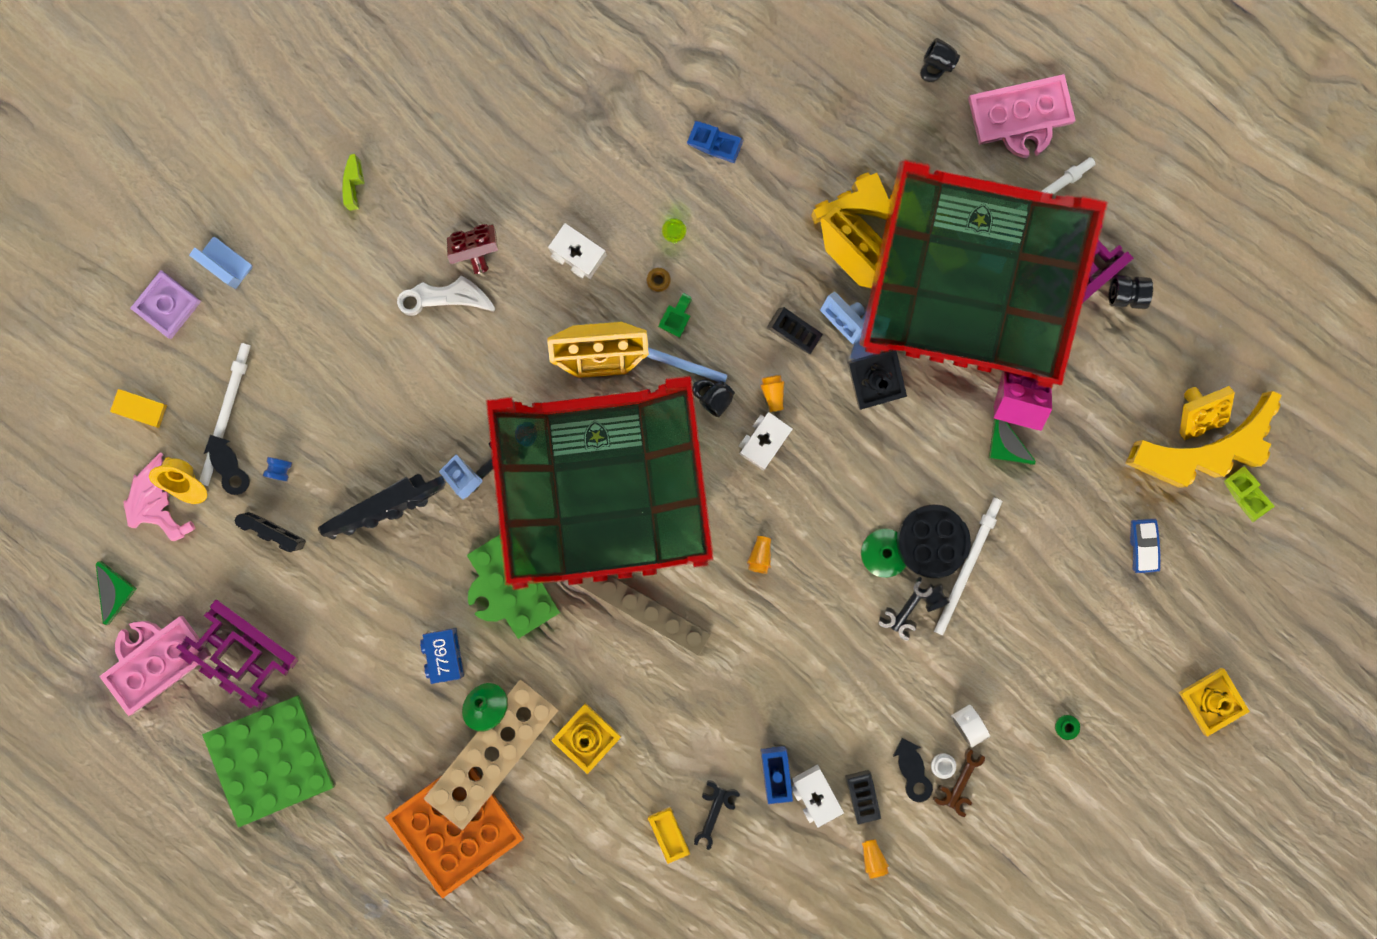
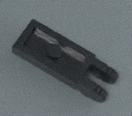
[234,512,306,552]

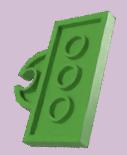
[467,531,561,639]

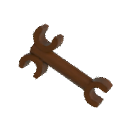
[933,748,985,817]

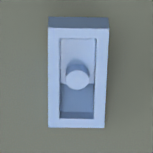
[439,454,482,500]

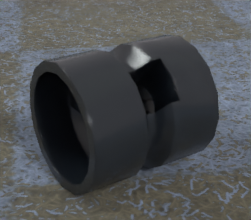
[1108,275,1153,309]

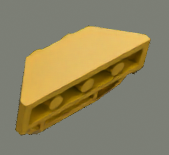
[821,206,905,292]
[547,322,649,378]

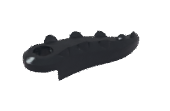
[318,474,446,540]

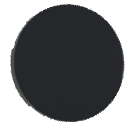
[897,505,971,578]

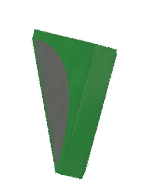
[989,419,1036,465]
[96,561,137,625]

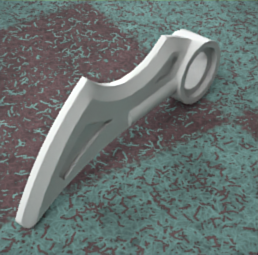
[397,276,495,316]

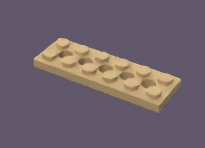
[424,679,559,831]

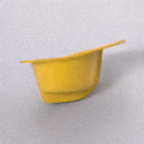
[148,457,208,504]

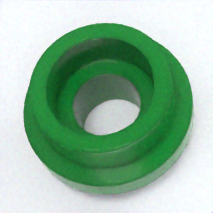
[1055,715,1080,740]

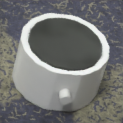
[951,705,990,748]

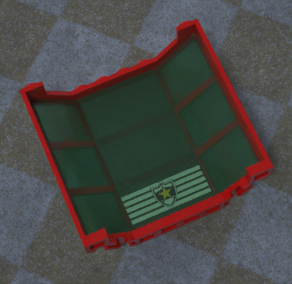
[859,160,1108,388]
[486,376,714,590]

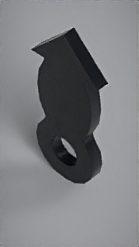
[204,435,250,495]
[893,738,933,803]

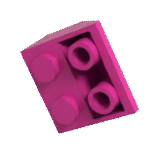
[994,371,1052,431]

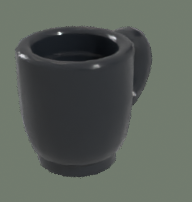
[920,38,960,83]
[692,380,735,418]

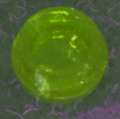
[662,218,686,243]

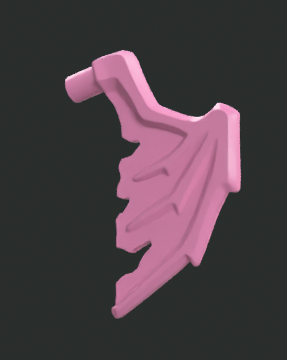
[124,452,195,541]

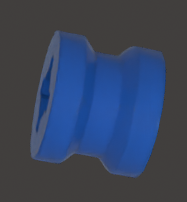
[263,457,292,482]

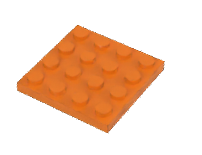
[385,767,525,899]

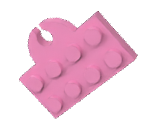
[968,74,1076,158]
[99,616,212,716]

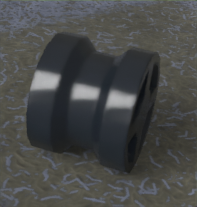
[922,584,950,612]

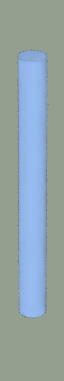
[647,347,728,382]

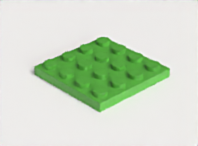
[202,695,335,828]

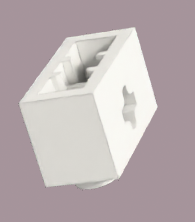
[548,223,607,279]
[739,412,792,470]
[791,764,844,827]

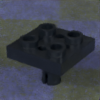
[847,350,907,410]

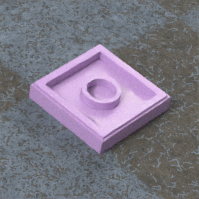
[130,270,201,339]

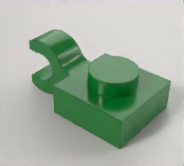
[658,293,692,338]

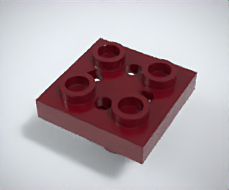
[447,224,498,274]

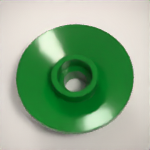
[861,529,906,578]
[462,683,508,732]

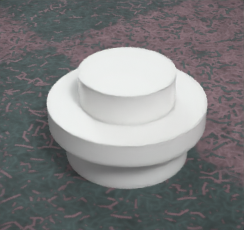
[931,753,956,779]

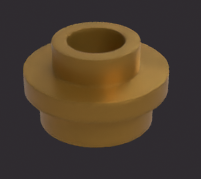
[646,268,671,292]

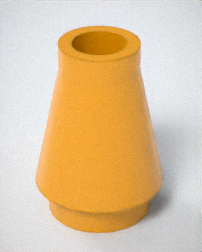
[760,375,784,412]
[747,536,771,574]
[862,839,889,879]

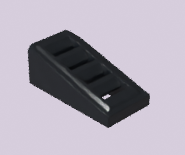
[767,307,823,355]
[845,770,881,825]

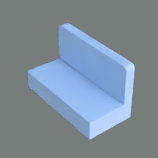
[189,237,253,289]

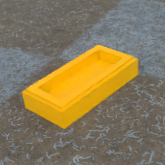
[110,389,167,428]
[648,807,690,864]

